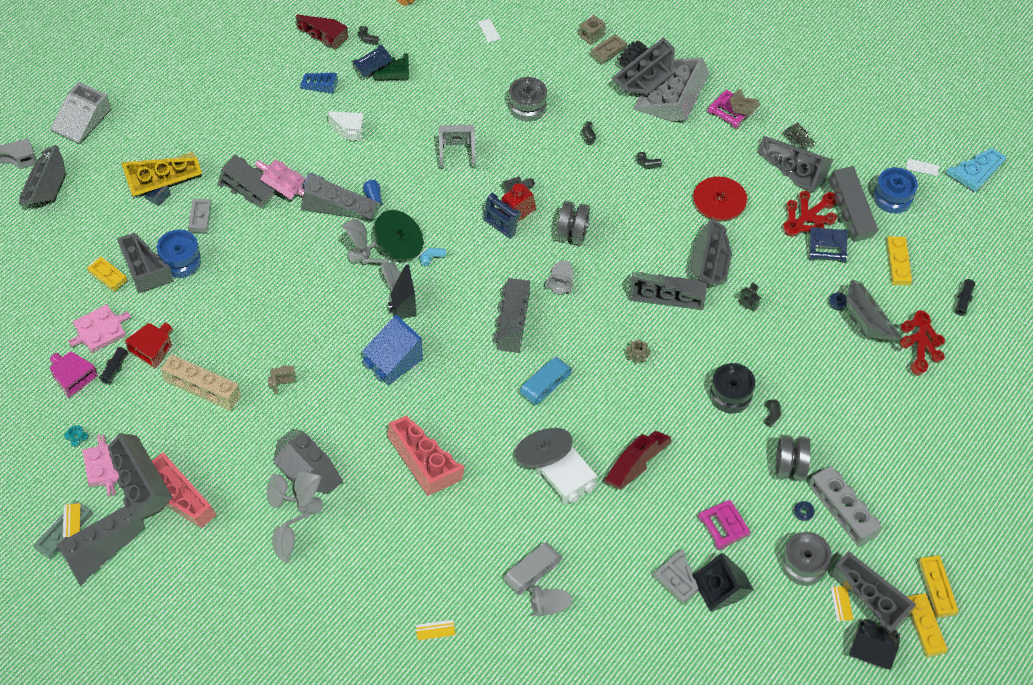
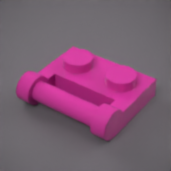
[708,89,749,129]
[698,500,751,550]

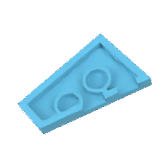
[946,148,1007,192]

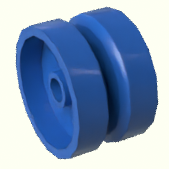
[874,167,918,214]
[156,229,202,278]

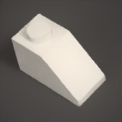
[328,111,364,141]

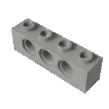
[809,466,882,548]

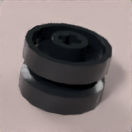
[710,363,755,414]

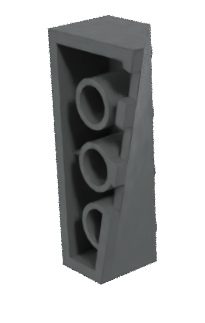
[829,166,878,242]
[301,175,381,220]
[629,272,707,310]
[494,278,530,353]
[107,433,172,523]
[56,506,145,587]
[831,551,916,634]

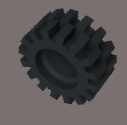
[619,40,649,68]

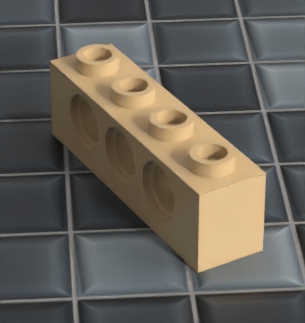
[161,354,241,411]

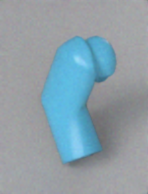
[420,247,446,266]

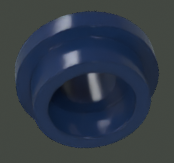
[829,292,847,310]
[794,501,815,521]

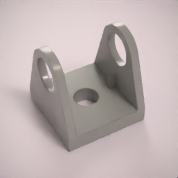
[439,125,476,168]

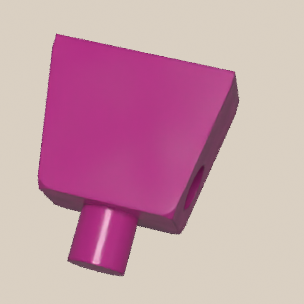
[49,352,98,399]

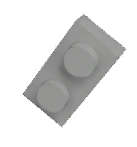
[188,199,212,233]

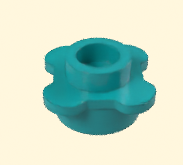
[64,425,88,447]

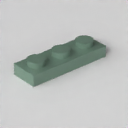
[33,500,92,560]

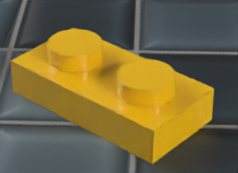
[87,257,128,292]

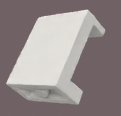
[535,447,597,506]

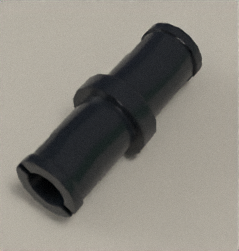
[954,279,976,316]
[99,347,128,384]

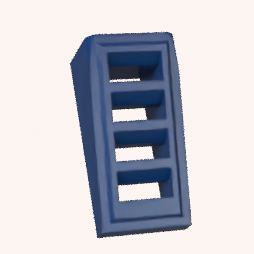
[300,73,338,94]

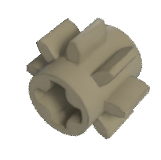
[626,339,650,364]

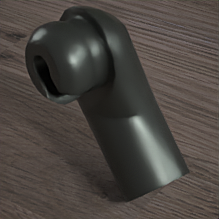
[358,26,379,45]
[582,121,596,145]
[636,152,662,169]
[764,399,782,427]

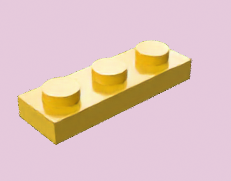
[886,236,912,286]
[918,555,959,618]
[908,593,948,658]

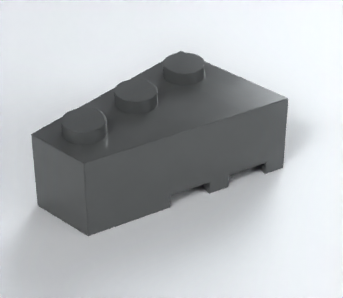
[217,154,277,209]
[117,232,174,293]

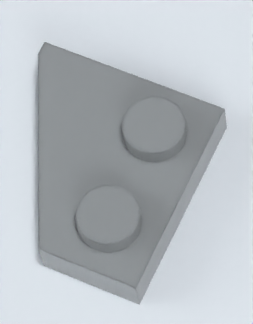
[653,549,699,605]

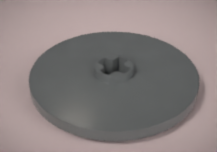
[515,428,573,468]

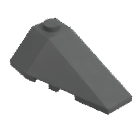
[758,135,833,192]

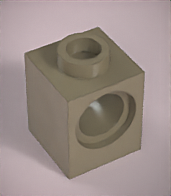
[579,15,606,45]

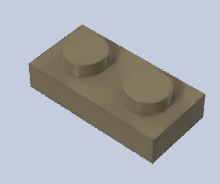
[590,34,627,64]

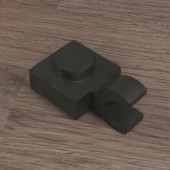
[502,176,535,194]
[739,282,761,312]

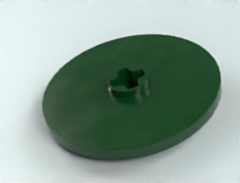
[373,210,424,261]

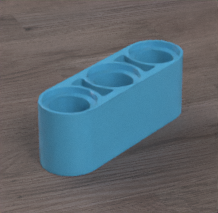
[520,356,572,405]

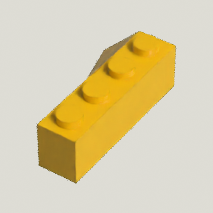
[121,151,202,196]

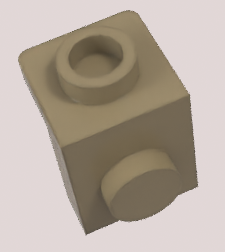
[730,89,760,115]
[268,365,297,395]

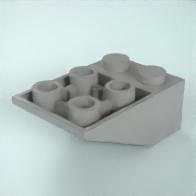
[51,82,111,144]

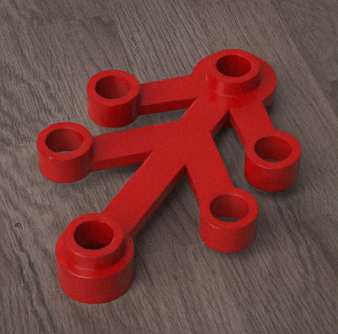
[783,191,837,237]
[900,310,945,376]

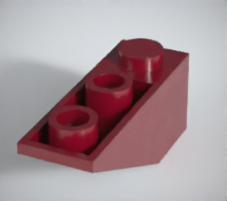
[296,14,348,50]

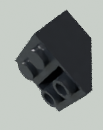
[849,619,900,671]

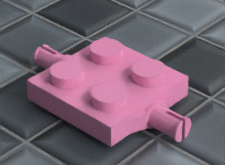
[255,159,305,199]
[68,304,131,354]
[82,434,119,496]

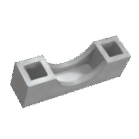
[0,138,36,169]

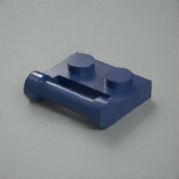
[352,44,393,77]
[483,193,521,239]
[809,227,848,263]

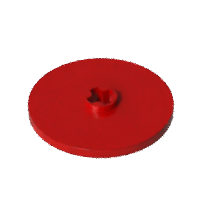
[693,176,747,221]

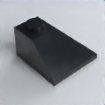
[388,264,417,319]
[692,553,754,612]

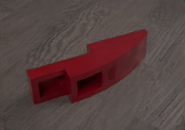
[605,431,672,490]

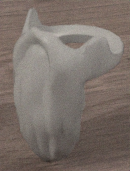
[546,260,573,295]
[529,585,573,616]

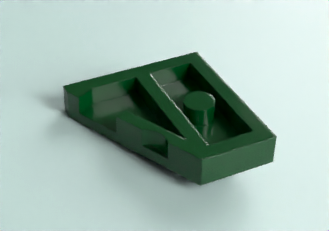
[374,53,409,80]

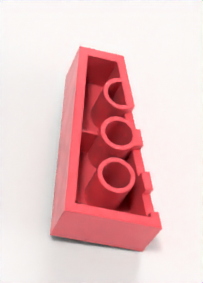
[387,415,465,496]
[152,452,217,528]

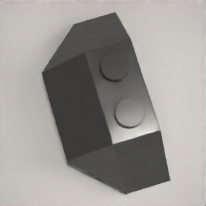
[612,37,675,95]
[19,145,65,206]
[689,218,732,286]
[846,280,902,341]
[273,429,343,494]

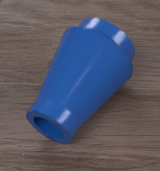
[363,180,383,205]

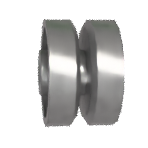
[509,77,547,122]
[556,200,590,245]
[776,434,810,481]
[781,532,832,586]

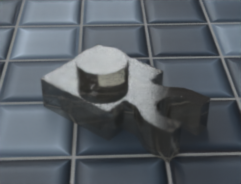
[783,122,815,150]

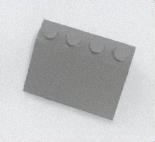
[634,57,710,121]

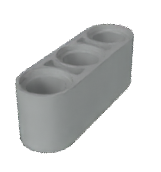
[503,542,562,595]

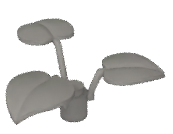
[342,219,401,291]
[267,471,323,563]

